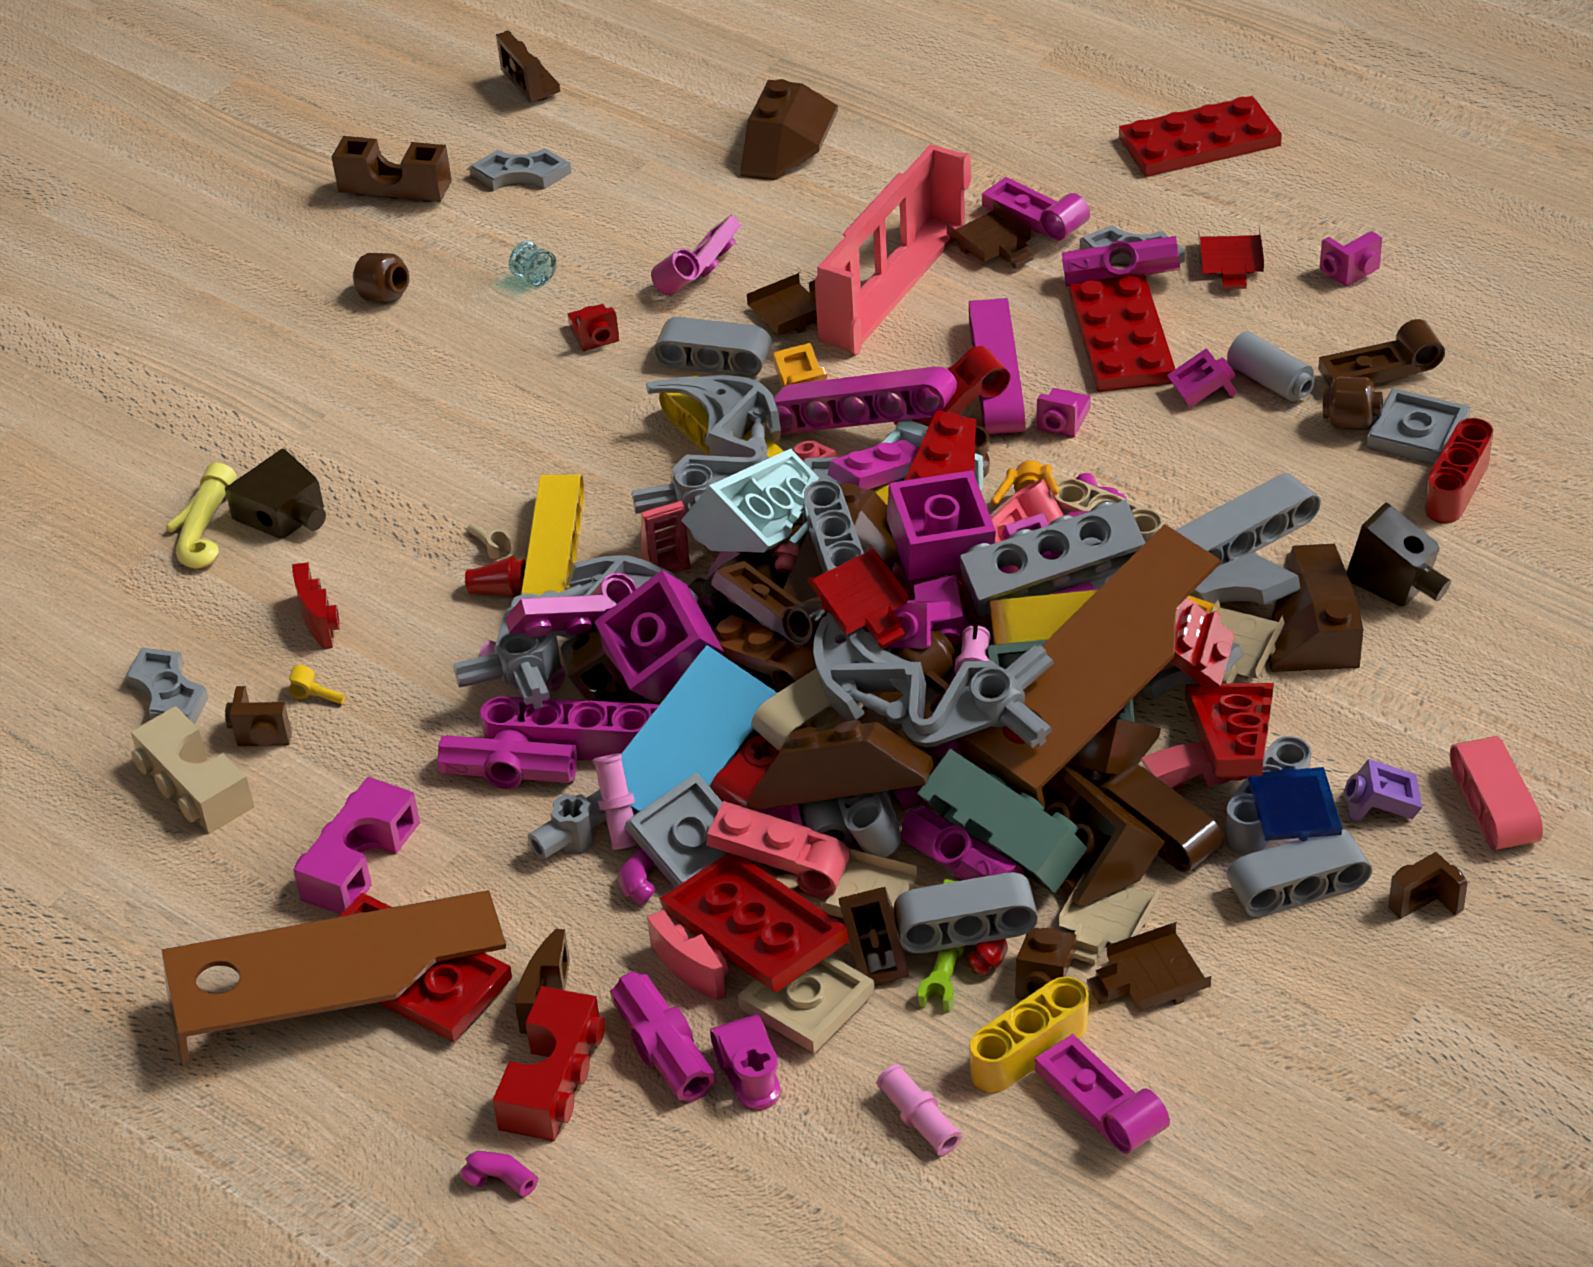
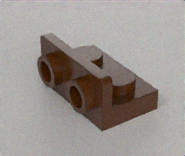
[496,30,561,102]

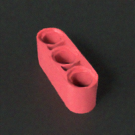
[1449,736,1543,851]

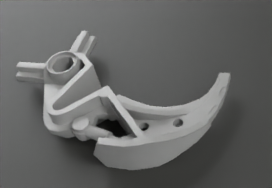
[631,375,781,515]
[453,555,712,709]
[813,612,1054,748]

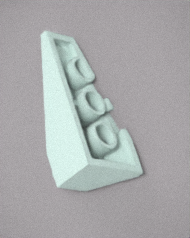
[681,449,819,553]

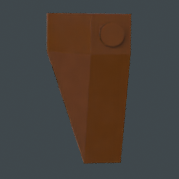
[1042,764,1165,906]

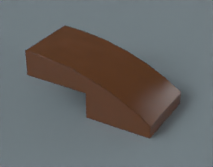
[514,929,570,1034]

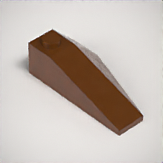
[783,483,901,602]
[1269,543,1364,672]
[1067,718,1161,782]

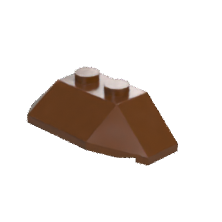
[740,79,838,180]
[746,720,934,810]

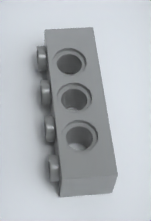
[960,500,1145,619]

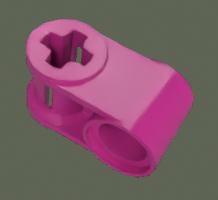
[710,1014,781,1110]

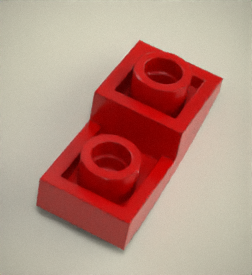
[292,562,340,649]

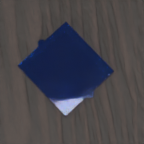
[1248,766,1343,841]

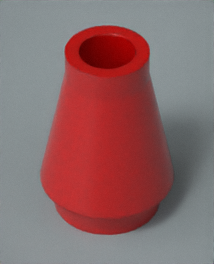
[465,556,526,597]

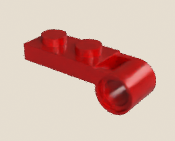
[894,346,1011,427]

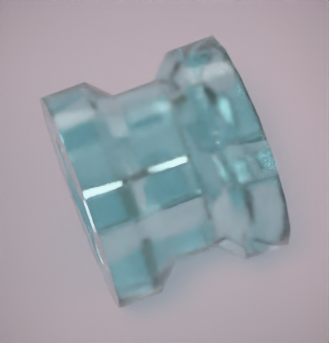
[509,241,557,287]

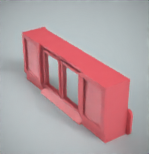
[815,144,971,355]

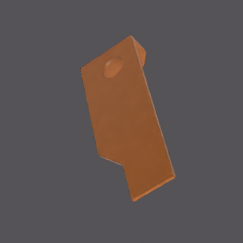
[957,524,1221,808]
[161,890,506,1066]

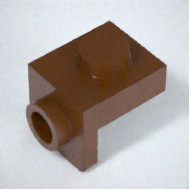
[225,686,292,746]
[1388,852,1468,919]
[1015,928,1077,1000]

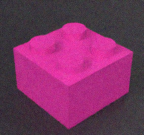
[887,470,996,581]
[594,570,724,703]

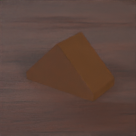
[838,887,909,985]

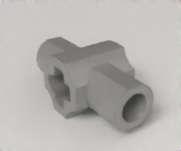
[527,789,606,860]

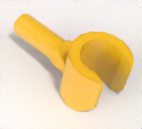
[289,665,346,705]

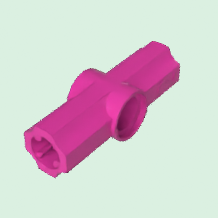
[1062,236,1181,287]
[437,729,578,789]
[901,806,1025,881]
[610,971,715,1103]

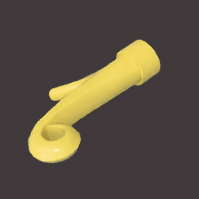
[166,462,237,569]

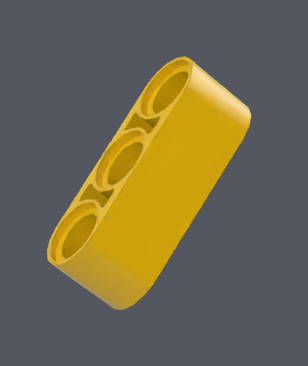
[990,590,1097,645]
[969,976,1089,1093]

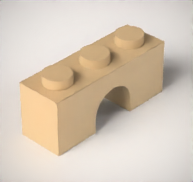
[130,706,254,834]

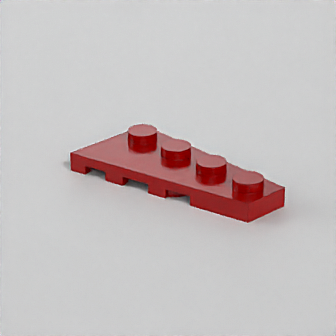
[904,410,976,481]
[1185,683,1274,781]

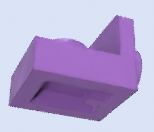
[1344,759,1422,822]

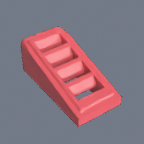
[641,501,691,573]

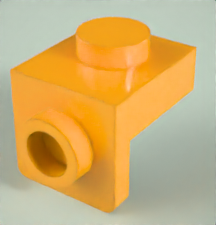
[772,343,827,387]

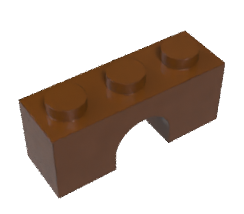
[331,136,452,202]

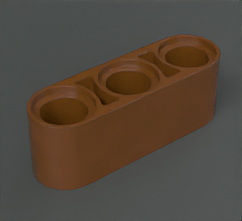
[1099,764,1224,873]

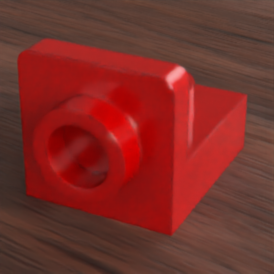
[567,303,620,351]

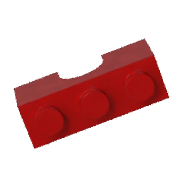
[492,986,605,1141]

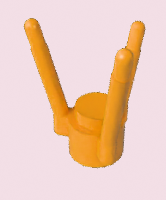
[990,460,1059,506]

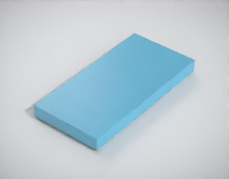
[621,645,777,814]

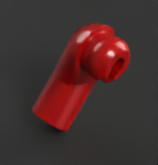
[967,939,1008,976]

